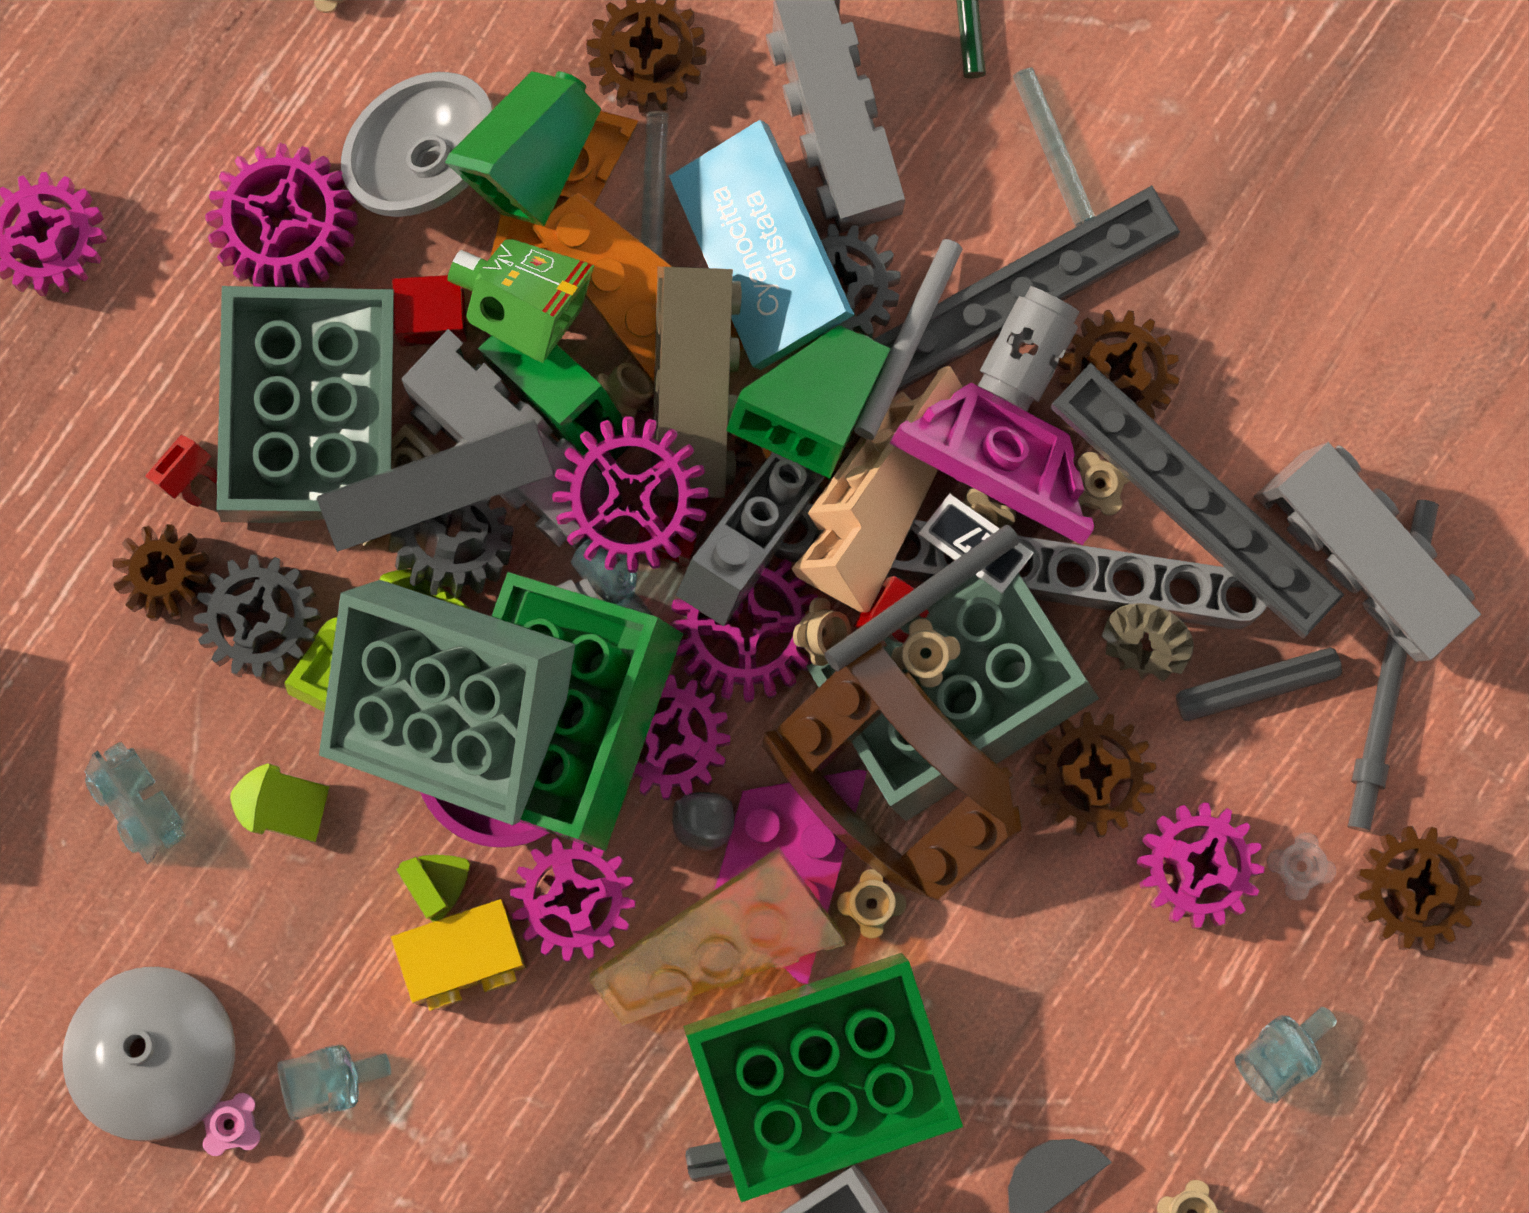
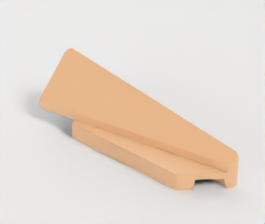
[792,366,963,612]

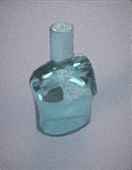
[571,531,654,616]
[1234,1007,1337,1104]
[277,1044,391,1121]

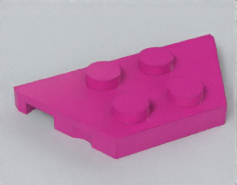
[889,383,1094,545]
[711,769,867,985]

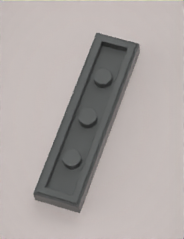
[316,418,554,552]

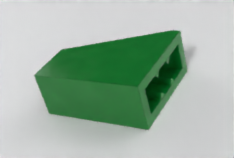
[445,71,601,227]
[726,325,891,478]
[478,335,631,473]

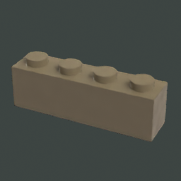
[651,266,742,498]

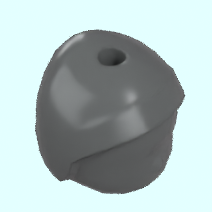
[672,792,734,851]

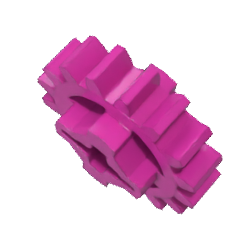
[0,172,107,296]
[631,674,731,801]
[1137,803,1265,929]
[510,838,636,962]

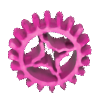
[205,142,358,288]
[552,417,709,573]
[669,559,818,702]

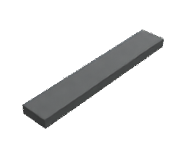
[873,185,1180,393]
[1050,363,1344,639]

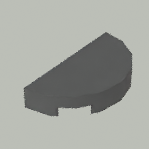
[1007,1139,1112,1213]

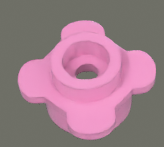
[202,1093,261,1156]

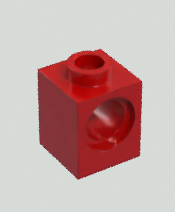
[392,275,467,347]

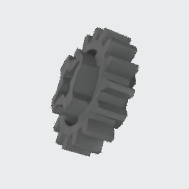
[820,224,901,339]
[388,497,514,598]
[194,555,321,680]

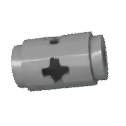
[978,286,1080,412]

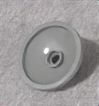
[341,72,494,217]
[62,967,236,1142]

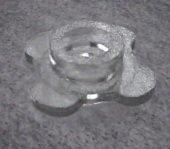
[1267,833,1336,901]

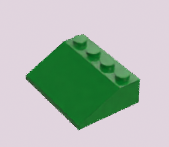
[491,572,683,851]
[683,953,963,1203]

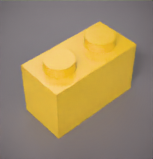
[390,899,526,1011]

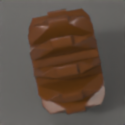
[112,524,211,621]

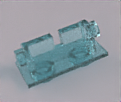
[84,742,186,864]

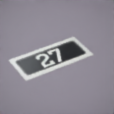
[918,494,1034,593]

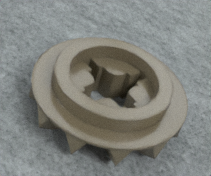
[1102,603,1194,682]

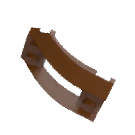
[762,640,1022,902]

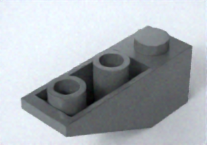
[676,452,824,626]

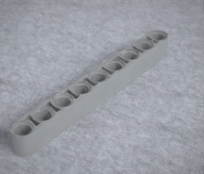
[774,504,1267,629]

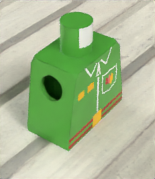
[448,239,594,363]

